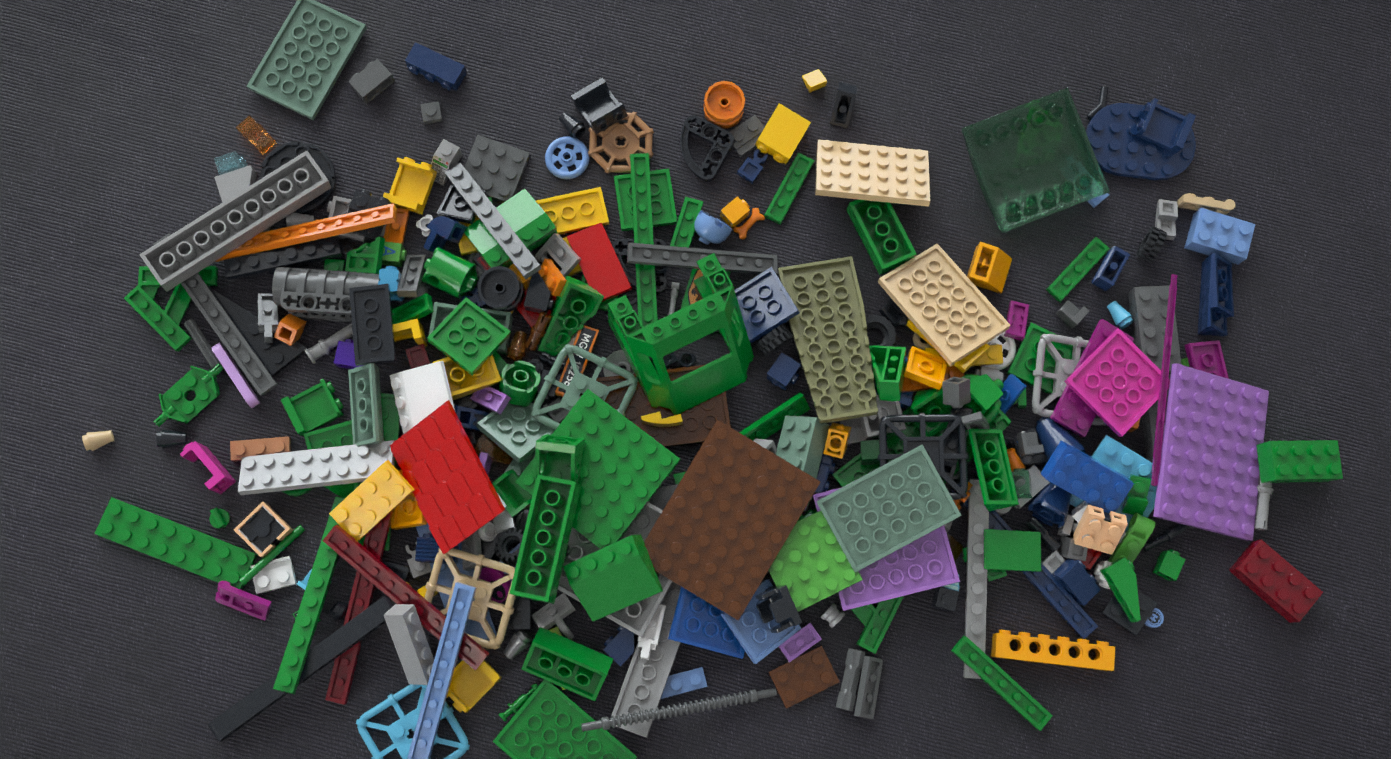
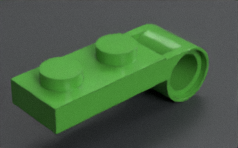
[1109,513,1155,563]

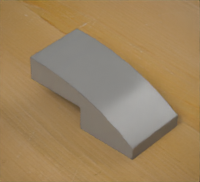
[1155,199,1178,240]

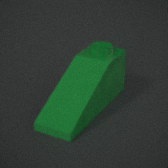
[1100,557,1141,622]

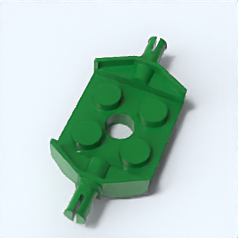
[154,363,224,427]

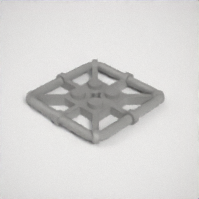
[1032,334,1106,426]

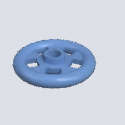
[545,136,589,179]

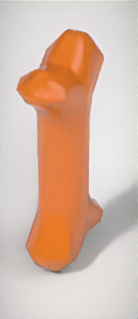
[733,208,765,240]

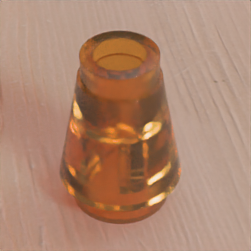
[507,331,527,361]

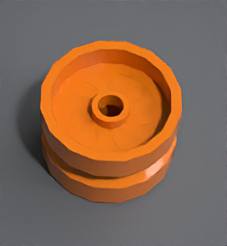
[703,81,745,129]

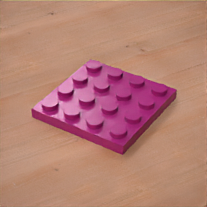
[1064,328,1170,437]

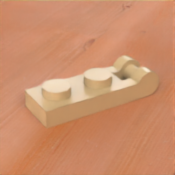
[1177,193,1235,215]

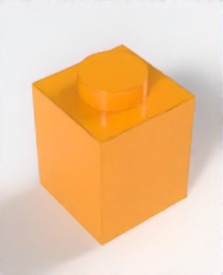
[720,196,750,229]

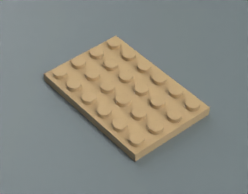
[815,140,930,207]
[878,244,1010,366]

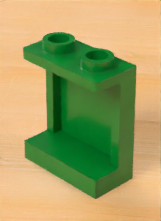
[281,379,344,436]

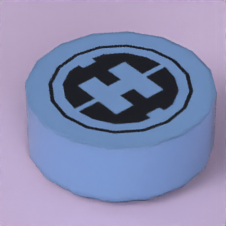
[1145,608,1164,628]

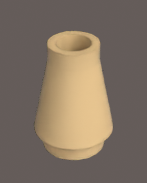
[82,430,115,451]

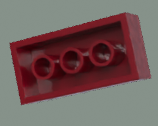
[1229,539,1323,623]

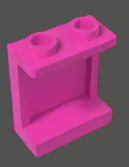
[180,441,236,494]

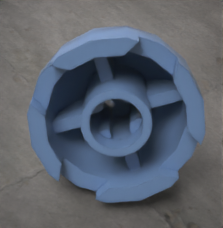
[694,210,733,245]

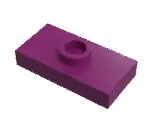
[1004,300,1029,341]

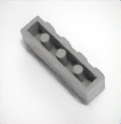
[384,604,434,685]

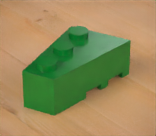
[869,345,907,401]

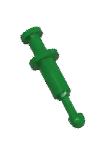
[498,684,538,722]

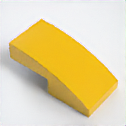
[641,411,683,427]

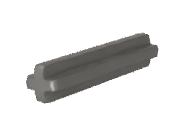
[184,319,222,368]

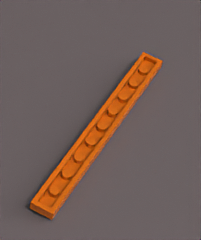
[215,203,397,262]

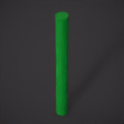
[239,525,305,586]

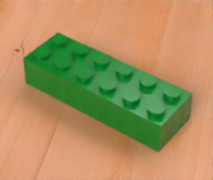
[509,474,581,604]

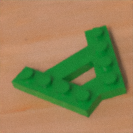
[124,266,218,352]
[837,592,904,654]

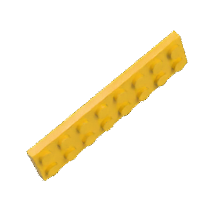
[458,187,609,256]

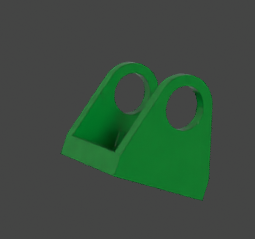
[535,434,584,482]

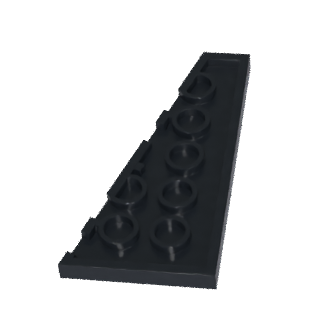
[209,288,308,377]

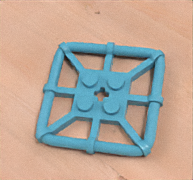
[356,684,470,759]

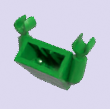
[961,374,1004,424]

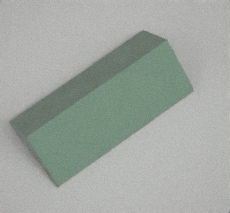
[348,363,384,446]

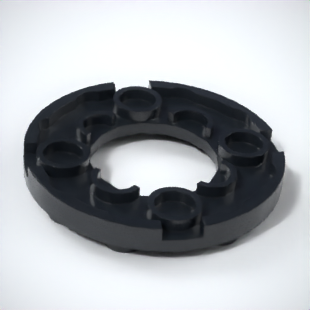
[259,141,336,214]

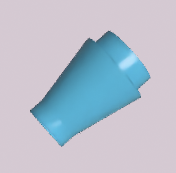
[1107,301,1134,330]

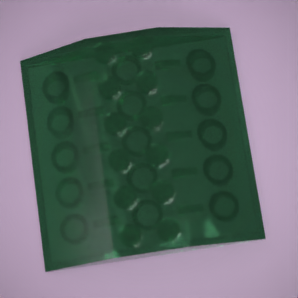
[961,88,1110,233]

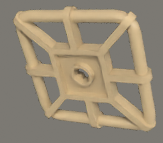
[422,548,516,650]

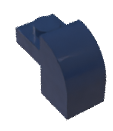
[424,216,467,252]

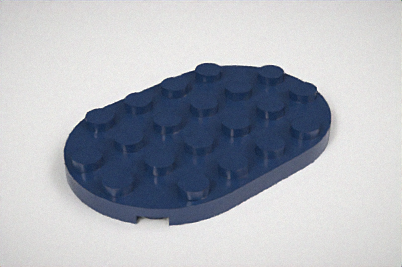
[1085,103,1196,180]

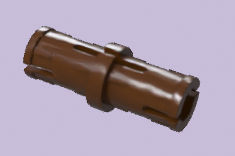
[525,312,552,351]

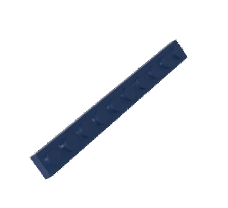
[950,481,1098,639]

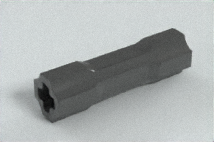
[836,648,865,711]

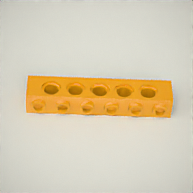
[991,630,1115,671]

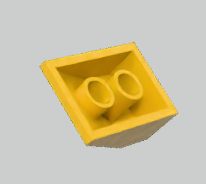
[432,355,501,400]

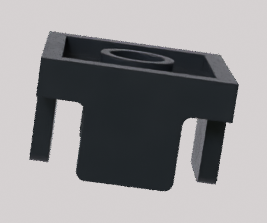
[756,585,802,633]

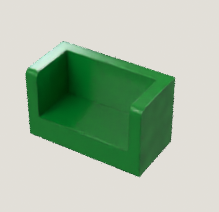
[492,469,532,517]

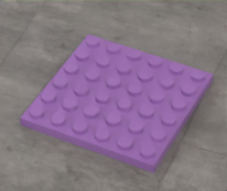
[813,488,960,611]

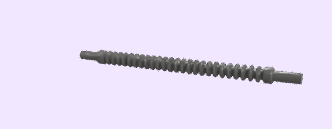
[581,688,777,732]

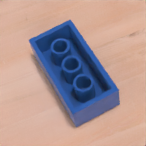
[1041,440,1134,513]

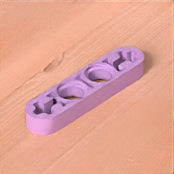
[211,342,260,408]

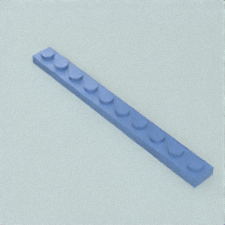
[407,582,477,759]

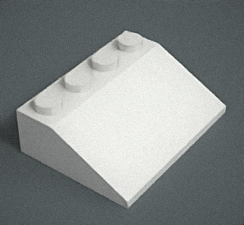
[390,361,455,435]

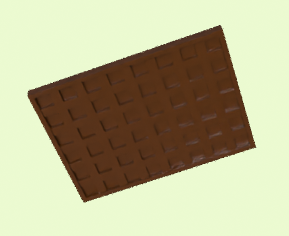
[644,420,820,621]

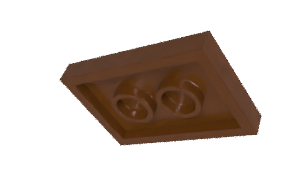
[768,646,839,709]

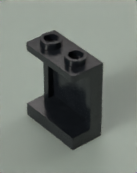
[571,77,628,134]

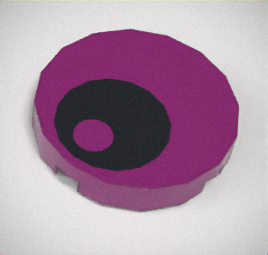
[479,566,511,603]

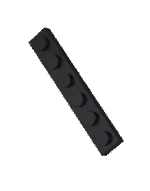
[224,236,342,280]

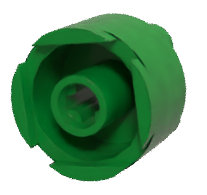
[499,361,541,407]

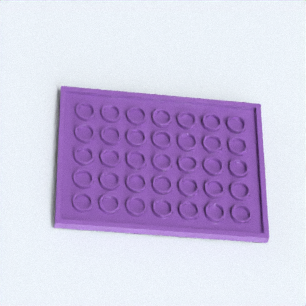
[1153,363,1269,541]

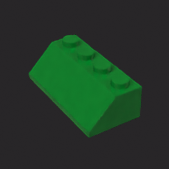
[521,627,613,701]

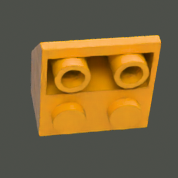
[967,242,1012,294]

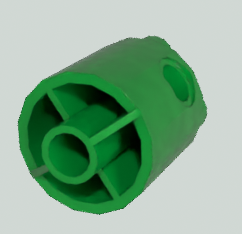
[422,247,478,299]

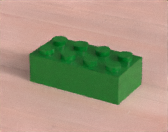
[847,199,917,275]
[1256,440,1343,483]

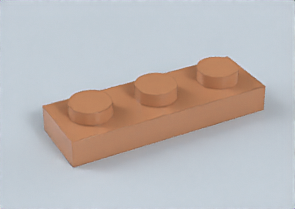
[230,436,291,462]

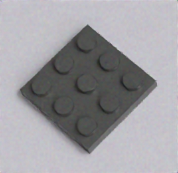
[464,135,530,203]

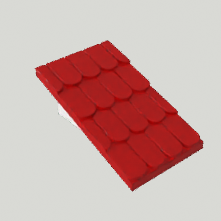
[390,400,507,555]

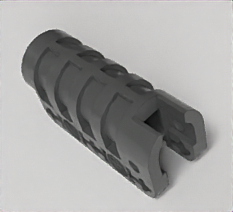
[272,267,380,322]

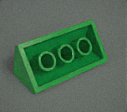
[968,429,1019,511]

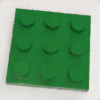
[614,169,677,231]
[427,297,511,376]
[1007,322,1083,399]

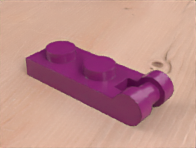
[215,581,272,621]

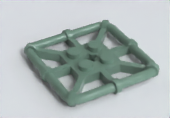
[531,344,639,430]

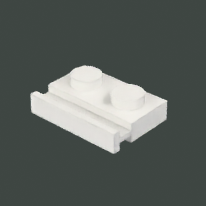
[250,556,297,594]

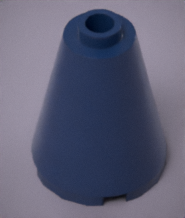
[1035,417,1086,460]
[1028,482,1072,527]

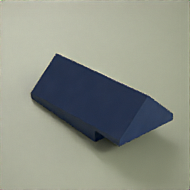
[1198,253,1234,336]

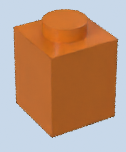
[274,313,306,346]

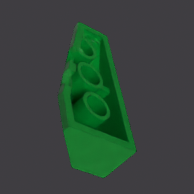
[538,275,604,356]

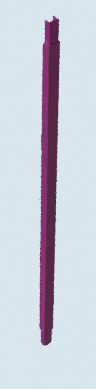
[1151,274,1177,486]

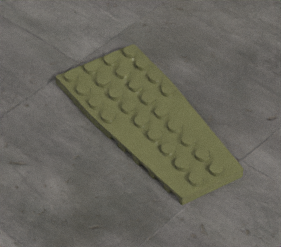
[778,256,878,424]

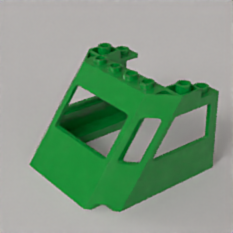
[608,253,754,415]

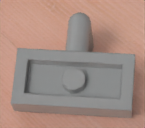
[531,593,576,640]

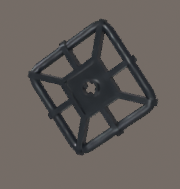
[877,413,969,500]

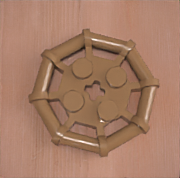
[588,111,654,174]

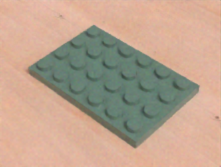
[247,0,367,121]
[816,444,962,572]

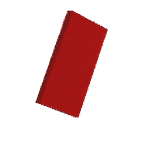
[567,223,632,302]

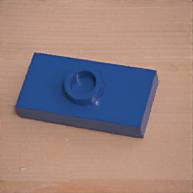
[1000,374,1027,414]

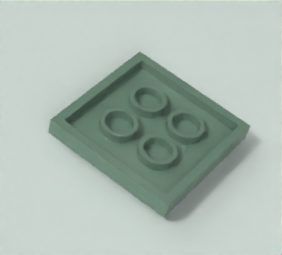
[477,402,555,463]

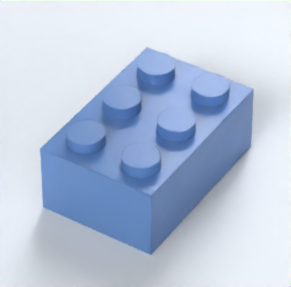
[1184,208,1255,265]

